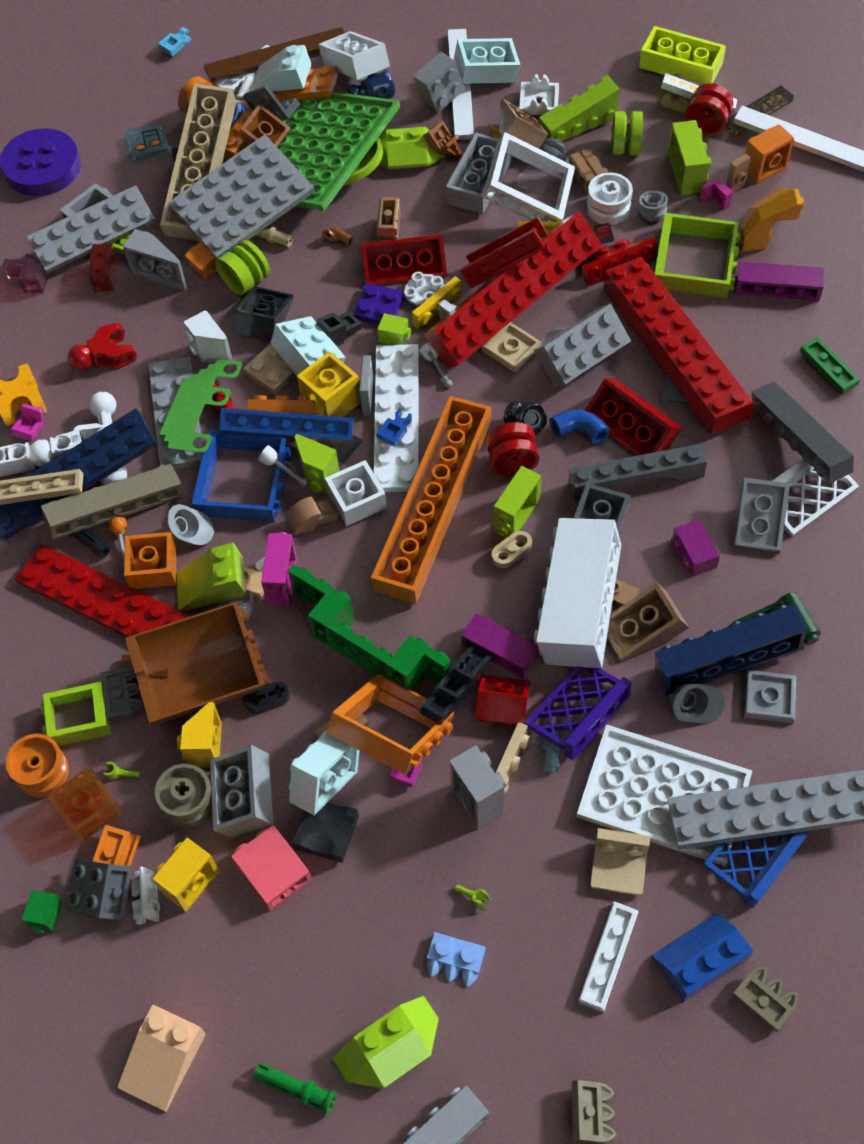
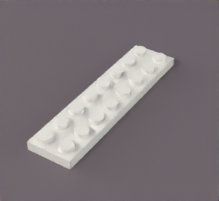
[374,344,419,492]

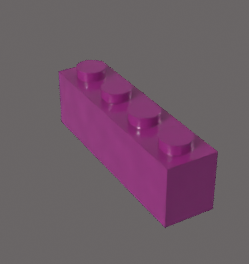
[735,262,824,301]

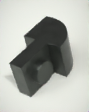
[316,311,362,345]

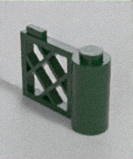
[733,592,821,665]

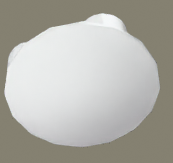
[404,272,444,306]

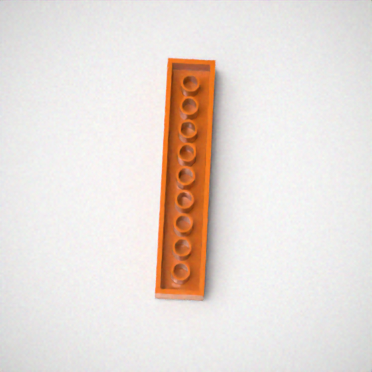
[371,396,492,604]

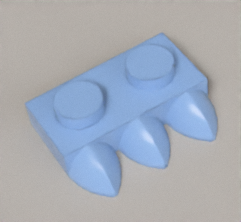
[427,932,486,987]

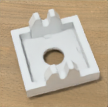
[519,74,559,115]

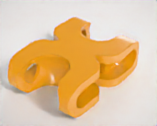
[0,363,47,427]

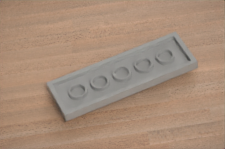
[26,185,156,273]
[148,356,203,470]

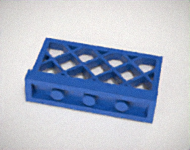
[703,831,810,909]

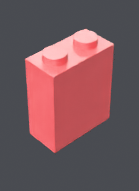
[231,825,312,911]

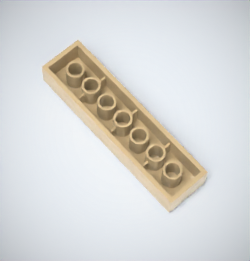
[160,83,236,241]

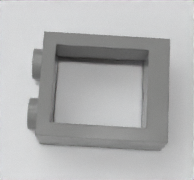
[60,183,113,219]

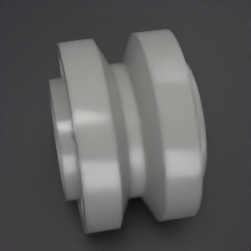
[639,190,668,221]

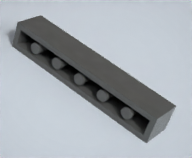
[752,381,854,484]

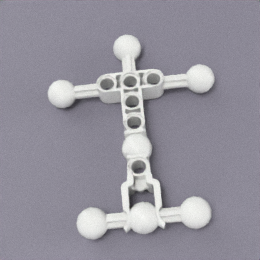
[0,392,127,485]

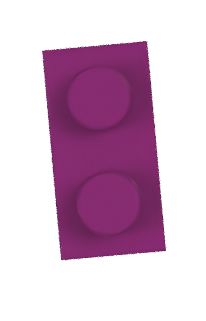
[671,519,720,576]

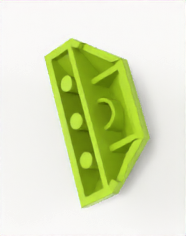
[378,127,446,169]
[332,996,439,1089]

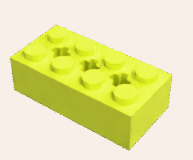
[639,26,726,84]

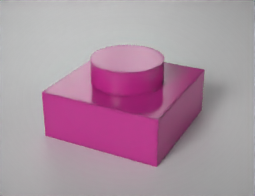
[389,762,422,788]

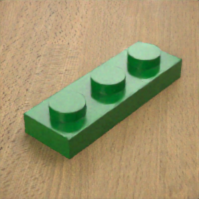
[800,337,861,394]

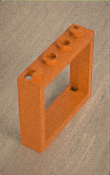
[326,674,454,775]

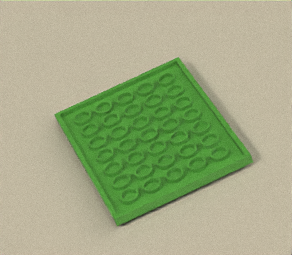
[277,92,400,211]

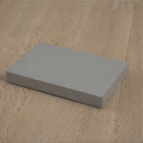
[733,477,790,553]

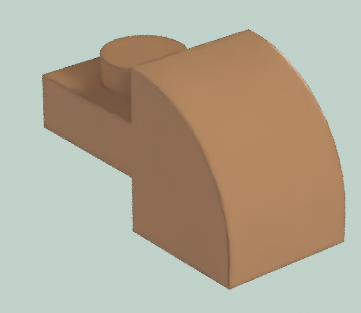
[285,496,339,535]

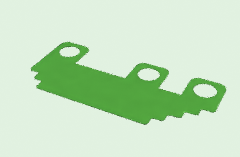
[159,359,242,452]

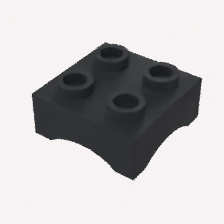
[292,802,359,863]

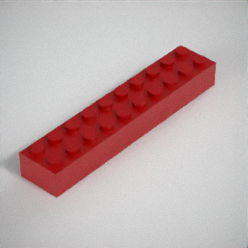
[424,211,602,369]
[603,257,754,435]

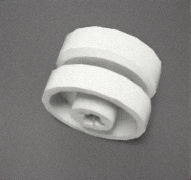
[587,173,633,225]

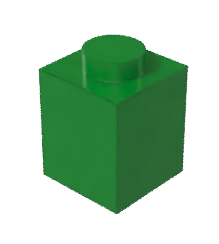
[22,890,63,934]

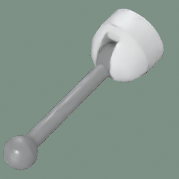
[420,343,453,388]
[258,446,307,487]

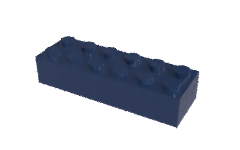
[655,604,807,697]

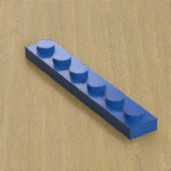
[220,408,354,440]

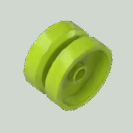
[611,111,643,156]

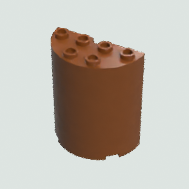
[125,602,269,727]

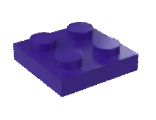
[353,283,405,325]

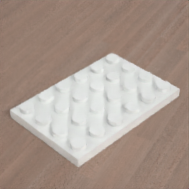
[576,725,752,866]

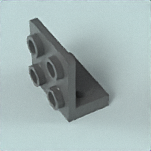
[242,86,300,121]
[66,858,132,919]

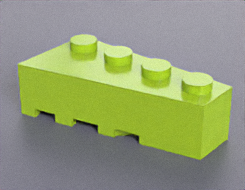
[539,75,619,141]

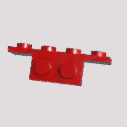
[582,236,658,285]

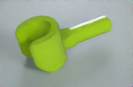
[103,761,140,780]
[455,885,491,910]

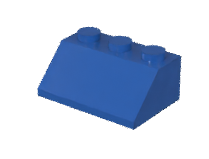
[651,913,753,1003]

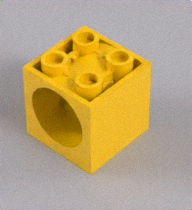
[297,351,361,417]

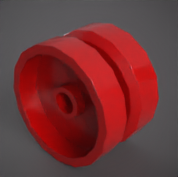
[684,83,734,136]
[486,422,539,477]

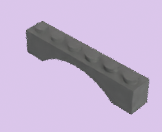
[568,444,707,502]

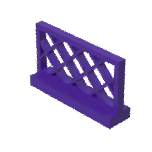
[525,666,631,761]

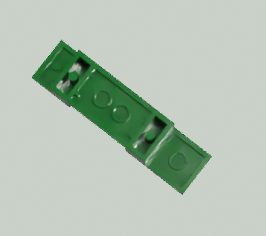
[288,564,450,692]

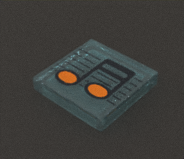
[125,122,170,162]

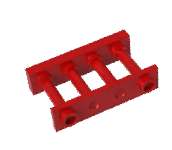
[460,217,548,288]

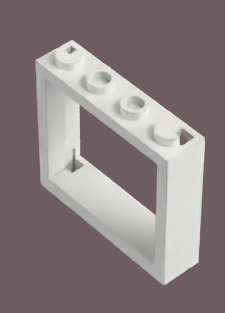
[482,132,575,222]

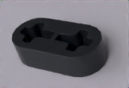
[244,681,290,714]

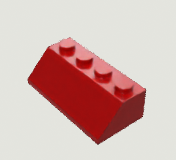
[360,233,447,285]
[584,378,682,456]

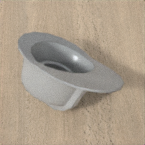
[162,504,214,545]

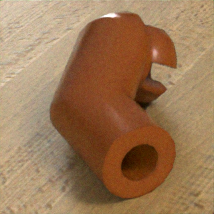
[322,228,353,246]

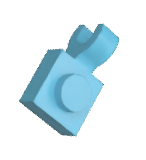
[158,27,191,57]

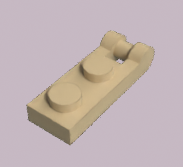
[496,722,530,794]

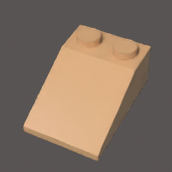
[117,1005,206,1112]

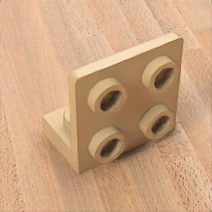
[590,828,650,896]

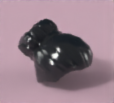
[503,401,547,435]

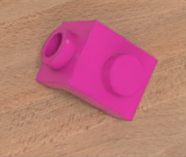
[699,178,733,210]
[11,404,44,442]

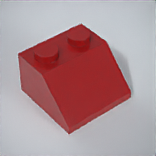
[475,675,531,727]

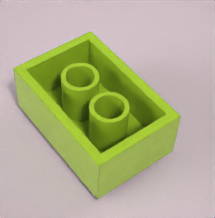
[668,120,712,195]

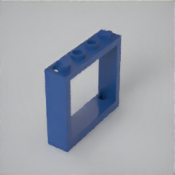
[192,430,292,522]

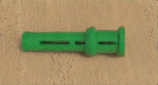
[253,1062,337,1116]

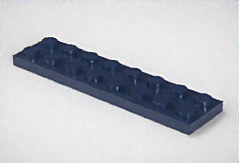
[0,408,158,540]

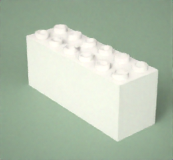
[534,518,621,668]

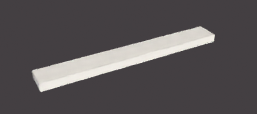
[448,29,474,140]
[733,106,864,172]

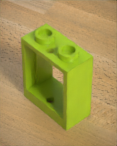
[494,466,542,537]
[40,682,112,746]

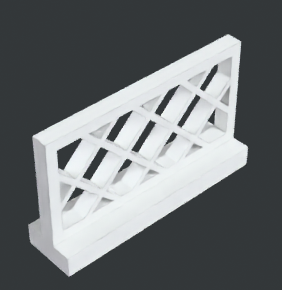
[773,459,859,537]

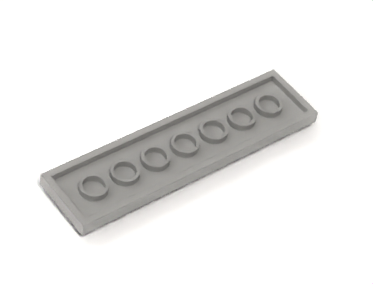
[667,770,864,850]

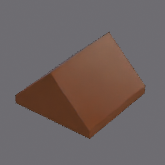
[239,103,291,147]

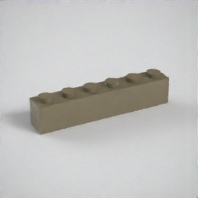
[41,464,182,540]

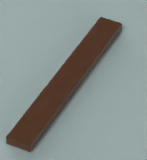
[204,27,345,83]

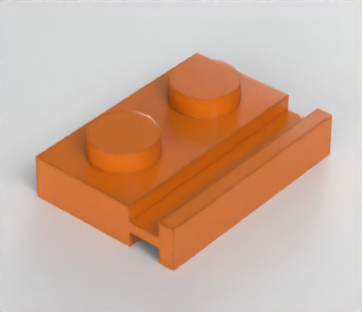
[93,825,141,866]

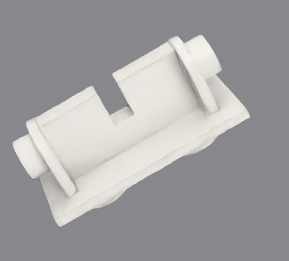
[131,866,160,925]

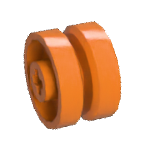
[6,733,69,798]

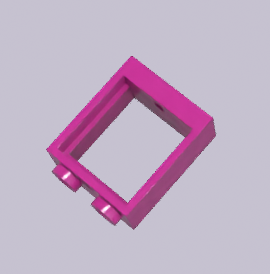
[261,532,297,606]

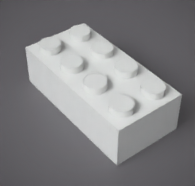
[318,31,390,81]

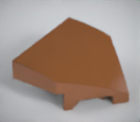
[423,120,462,158]

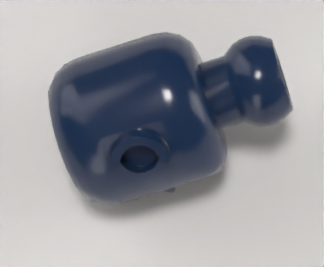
[347,69,395,99]

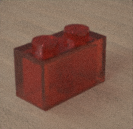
[88,243,118,292]

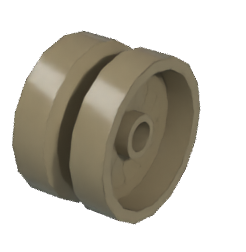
[154,763,212,828]

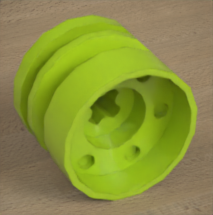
[215,240,271,296]

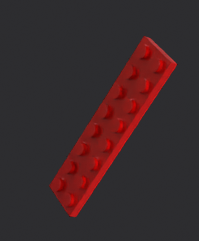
[15,544,191,637]

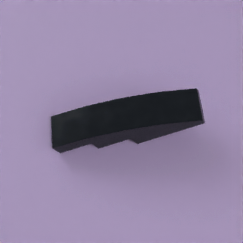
[420,644,493,725]

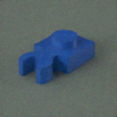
[376,409,412,447]

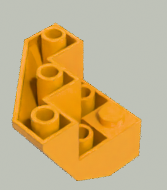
[739,188,804,251]

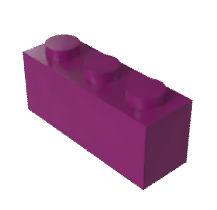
[461,613,538,679]

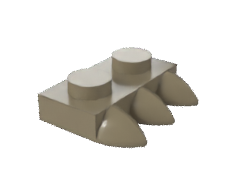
[732,966,798,1033]
[572,1080,616,1143]

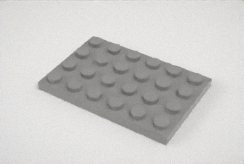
[168,134,315,259]

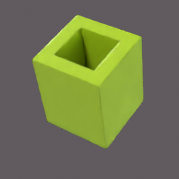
[377,313,411,345]

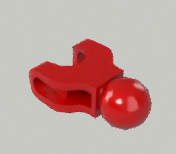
[67,323,137,371]

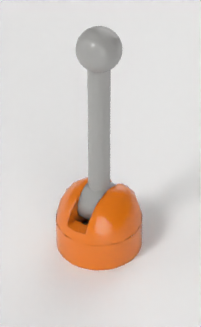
[108,517,127,569]

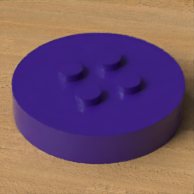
[0,128,81,196]

